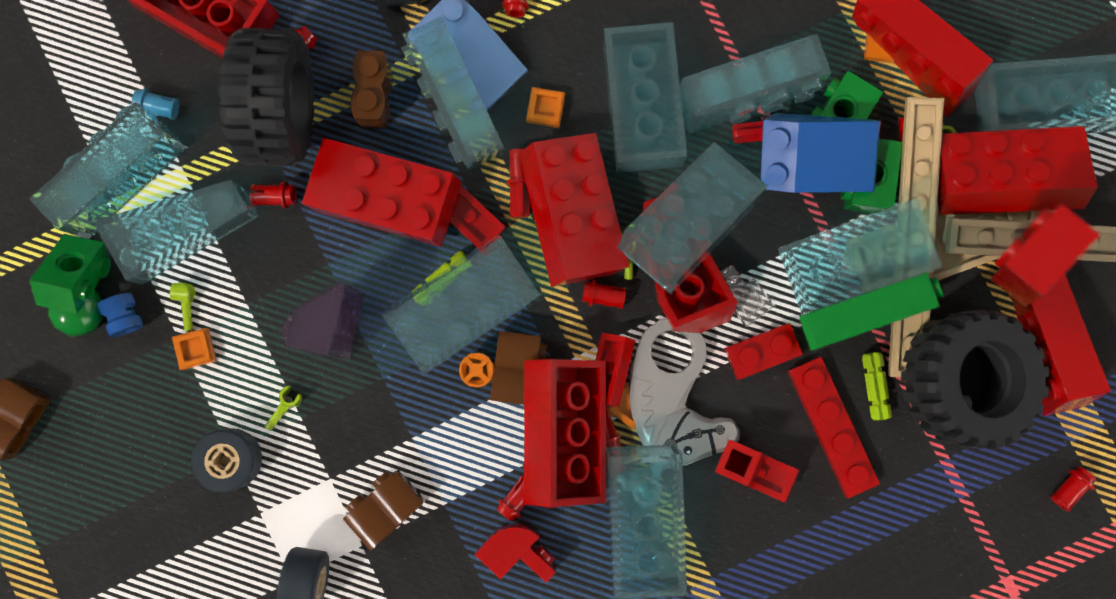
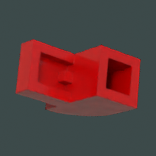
[715,439,800,503]
[475,523,556,583]

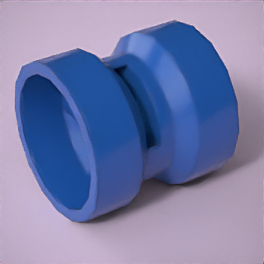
[97,293,144,338]

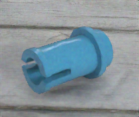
[131,88,180,120]

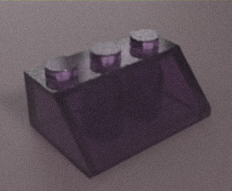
[282,282,365,359]

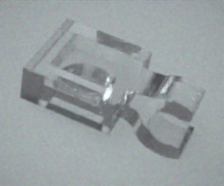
[721,265,775,327]

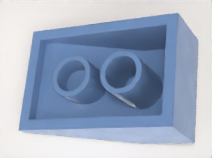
[404,0,528,118]

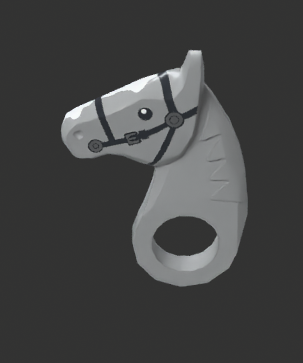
[629,319,740,485]

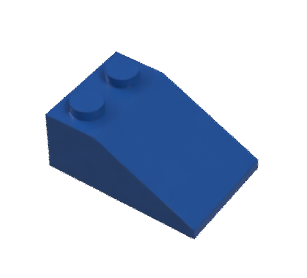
[760,113,881,193]

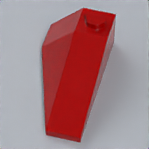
[643,191,738,333]

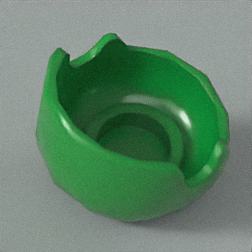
[48,290,104,337]

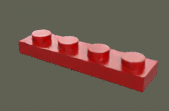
[787,357,880,498]

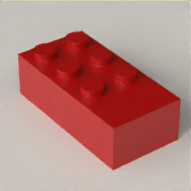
[127,0,280,59]
[937,126,1098,215]
[519,133,629,287]
[302,138,462,248]
[990,204,1101,307]
[524,359,606,507]

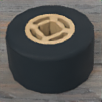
[191,428,262,493]
[277,546,330,599]

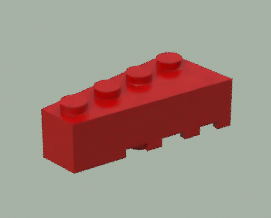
[852,0,993,118]
[1008,273,1111,417]

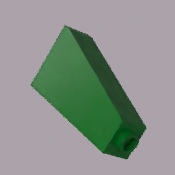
[799,272,944,351]

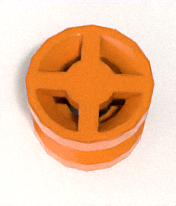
[459,353,495,388]

